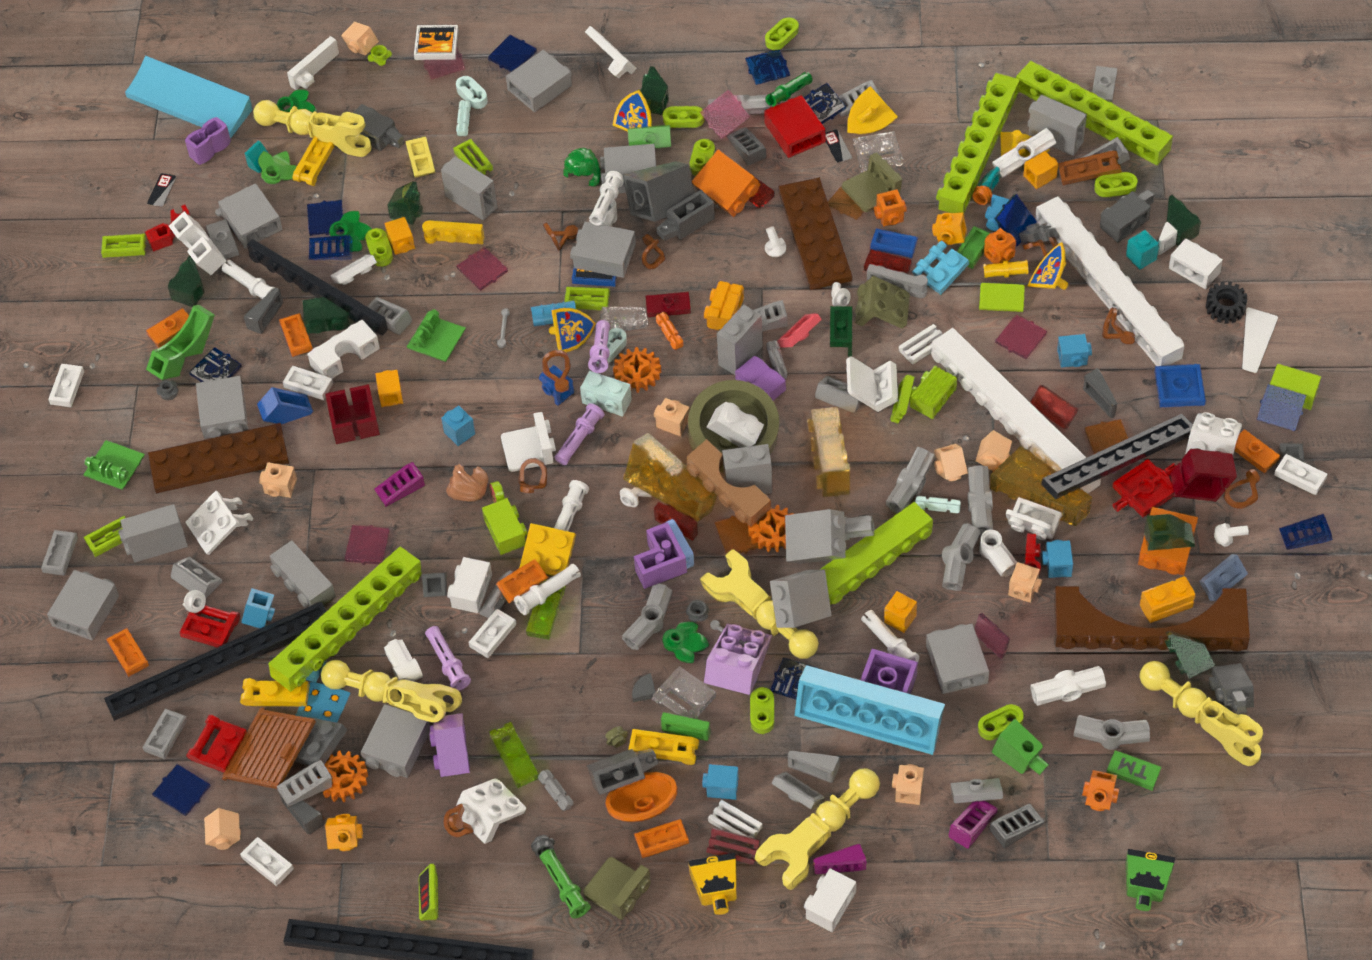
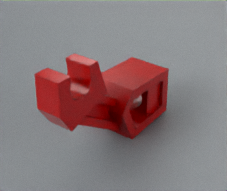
[145,204,191,252]

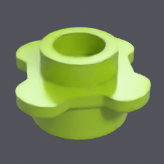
[368,45,392,66]

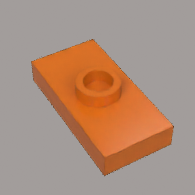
[146,308,189,348]
[279,313,313,357]
[1234,429,1280,473]
[496,559,548,603]
[106,628,149,677]
[634,819,689,858]

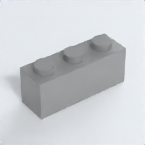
[270,540,336,607]

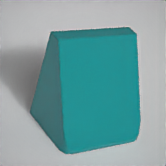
[245,140,268,173]
[977,167,1000,191]

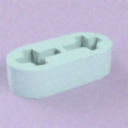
[456,76,488,109]
[597,328,627,364]

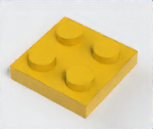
[519,523,576,576]

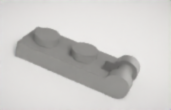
[867,264,928,298]

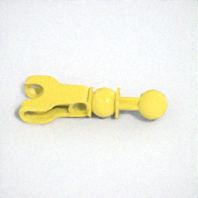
[253,100,372,157]
[700,550,819,659]
[321,660,462,722]
[1139,661,1263,766]
[755,768,880,890]

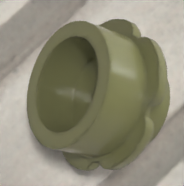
[605,726,628,748]

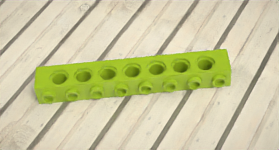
[1016,60,1173,165]
[936,73,1020,214]
[268,546,422,692]

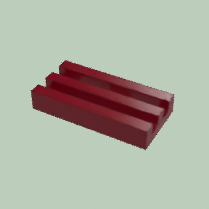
[706,828,761,865]

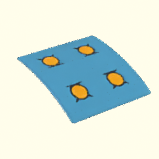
[296,682,350,723]

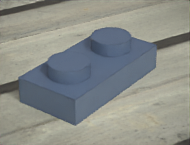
[1199,554,1248,601]

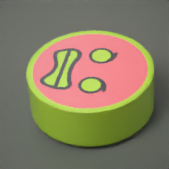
[489,481,505,503]

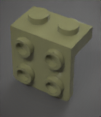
[842,152,903,212]
[855,276,910,328]
[583,857,651,920]

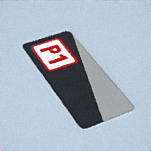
[826,129,852,163]
[147,173,176,207]

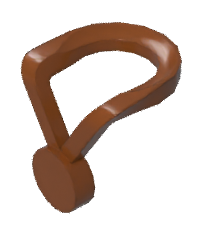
[543,222,578,251]
[642,234,665,269]
[1022,237,1058,257]
[1102,307,1135,344]
[542,350,571,392]
[518,458,547,493]
[1224,469,1260,509]
[443,804,474,837]

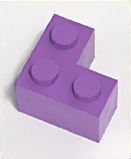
[634,522,687,589]
[430,713,470,777]

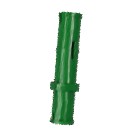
[765,72,813,107]

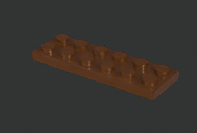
[778,177,852,290]
[148,423,289,494]

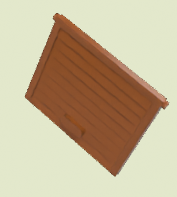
[222,707,316,789]

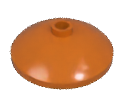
[605,772,678,822]

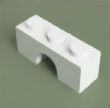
[169,212,226,275]
[307,320,380,379]

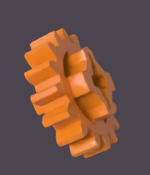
[613,347,661,393]
[748,505,794,552]
[317,751,369,802]

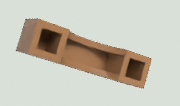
[687,439,771,527]

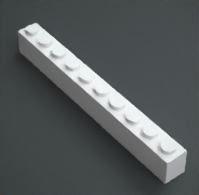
[1035,196,1184,366]
[931,328,1101,500]

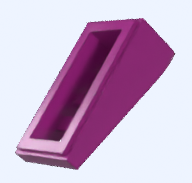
[374,462,425,507]
[949,801,998,849]
[813,844,867,874]

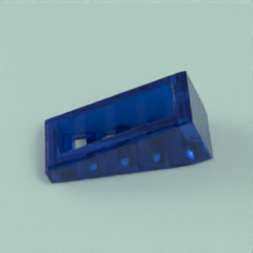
[309,235,353,260]
[1279,514,1333,550]

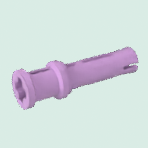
[588,320,610,373]
[554,403,605,465]
[425,626,471,691]

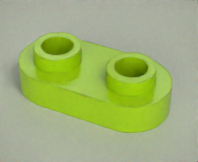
[765,17,799,50]
[663,106,705,128]
[689,139,715,176]
[1094,172,1138,197]
[366,228,393,267]
[750,687,775,734]
[978,704,1024,740]

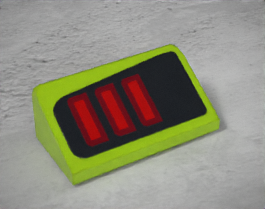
[419,864,439,921]

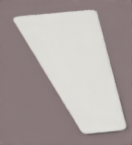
[1242,307,1278,373]

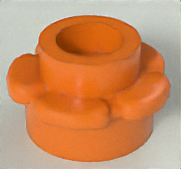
[972,186,993,205]

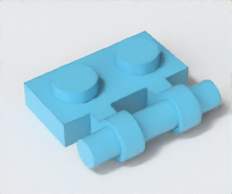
[912,241,969,295]

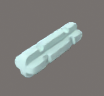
[456,100,471,137]
[915,496,961,513]

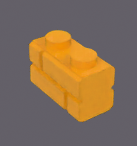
[704,281,744,330]
[1140,576,1195,623]

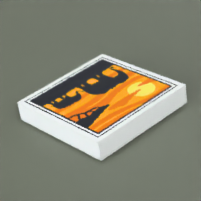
[414,25,459,60]

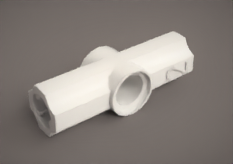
[992,128,1057,178]
[1030,666,1106,706]

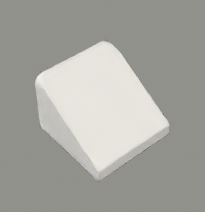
[1158,222,1177,255]

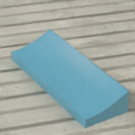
[125,56,253,139]
[794,665,945,755]

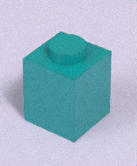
[1126,230,1159,270]

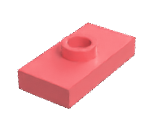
[777,313,822,348]

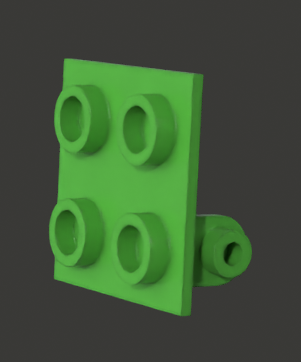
[407,309,466,362]
[83,440,145,490]

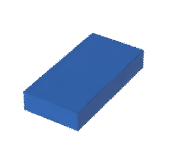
[870,228,918,258]

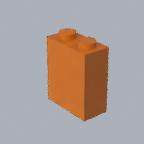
[692,150,761,217]
[1138,507,1198,576]

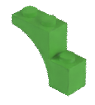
[146,305,215,380]

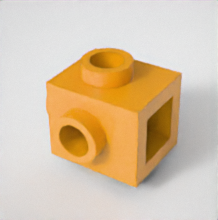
[932,212,967,245]
[325,814,363,851]

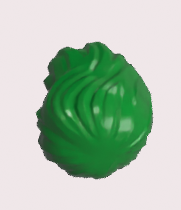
[563,147,601,187]

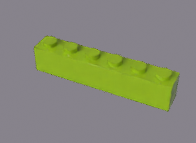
[820,502,933,605]

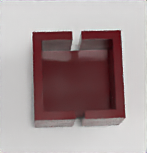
[325,384,380,444]
[1170,448,1237,502]

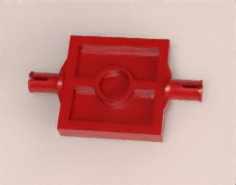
[1112,459,1176,518]

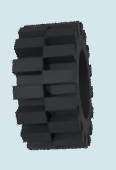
[1205,281,1248,324]

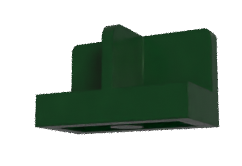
[830,306,853,357]

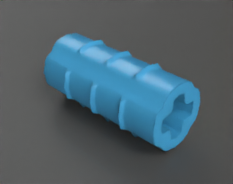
[531,301,576,326]

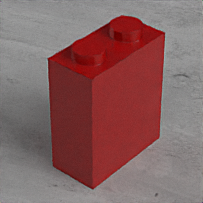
[764,95,826,158]

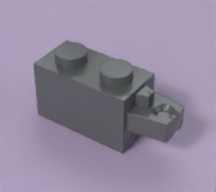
[353,104,404,151]
[657,190,715,241]
[1100,190,1154,243]
[1209,663,1254,714]
[587,749,658,795]

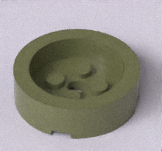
[688,380,779,473]

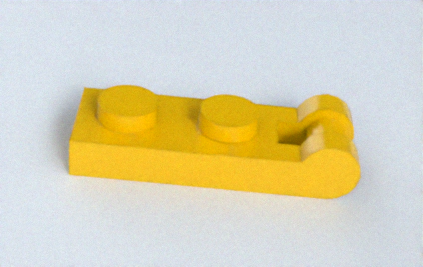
[293,136,335,186]
[422,220,485,244]
[240,678,310,707]
[628,729,699,765]

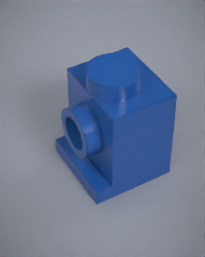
[539,365,574,406]

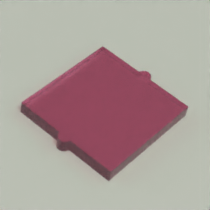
[423,48,465,80]
[700,89,750,140]
[456,247,508,291]
[995,314,1047,359]
[345,525,390,565]
[974,613,1010,659]

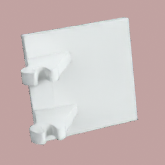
[186,491,253,555]

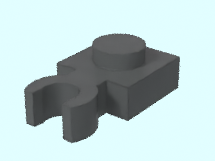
[1019,223,1058,242]

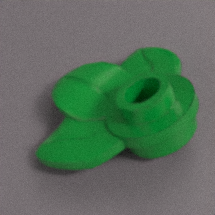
[276,90,317,113]
[329,211,372,252]
[662,621,709,663]

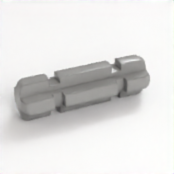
[766,340,787,379]
[538,769,574,811]

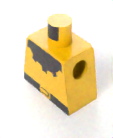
[688,853,737,915]

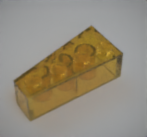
[807,407,850,497]
[623,433,717,522]
[990,446,1092,526]

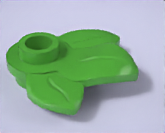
[258,151,297,184]

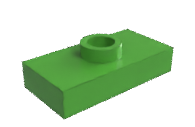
[628,125,671,148]

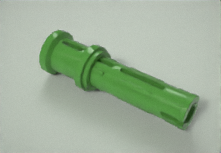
[540,849,591,919]

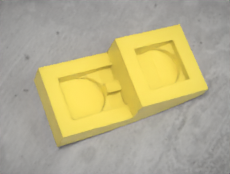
[406,137,435,178]

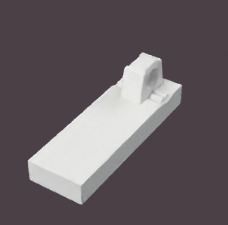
[585,26,637,78]
[287,36,339,90]

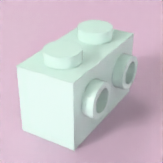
[580,371,632,417]

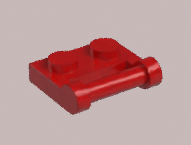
[179,605,240,647]
[186,715,247,773]

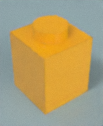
[1023,151,1058,190]
[384,217,415,255]
[375,370,403,407]
[884,591,917,633]

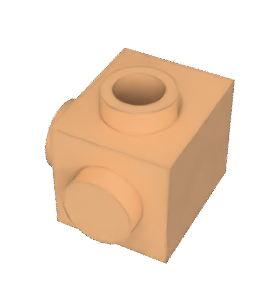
[341,22,379,55]
[654,398,690,436]
[975,430,1012,472]
[934,444,968,481]
[260,463,297,498]
[1008,562,1042,603]
[892,764,924,805]
[204,808,241,850]

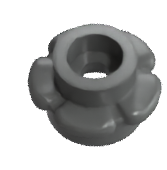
[156,380,178,401]
[686,600,709,622]
[531,835,555,857]

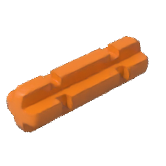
[656,312,684,350]

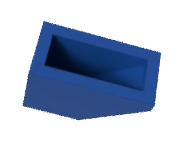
[257,387,313,425]

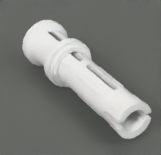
[589,171,624,226]
[222,260,276,299]
[554,480,589,531]
[514,564,581,615]
[861,610,919,662]

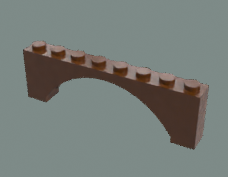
[1054,586,1250,651]

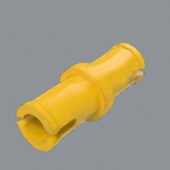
[983,260,1028,278]

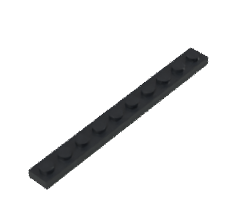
[104,601,327,721]
[283,919,534,960]

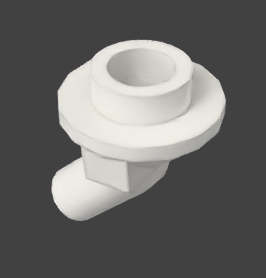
[765,226,786,257]
[831,282,851,306]
[620,487,652,507]
[1214,523,1248,547]
[182,590,206,613]

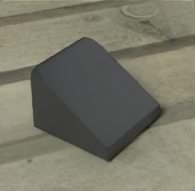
[422,572,447,597]

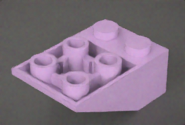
[704,624,772,695]

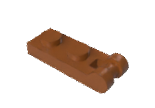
[1058,151,1122,185]

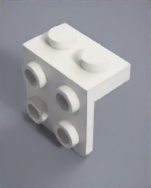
[846,356,898,412]
[501,412,556,472]
[1185,412,1242,455]
[1006,497,1062,541]
[455,779,526,844]

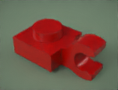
[1024,533,1041,576]

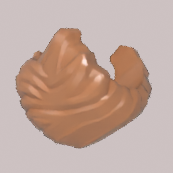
[446,464,488,502]

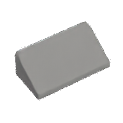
[815,376,862,413]
[171,556,222,598]
[479,570,513,618]

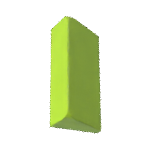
[979,283,1025,312]

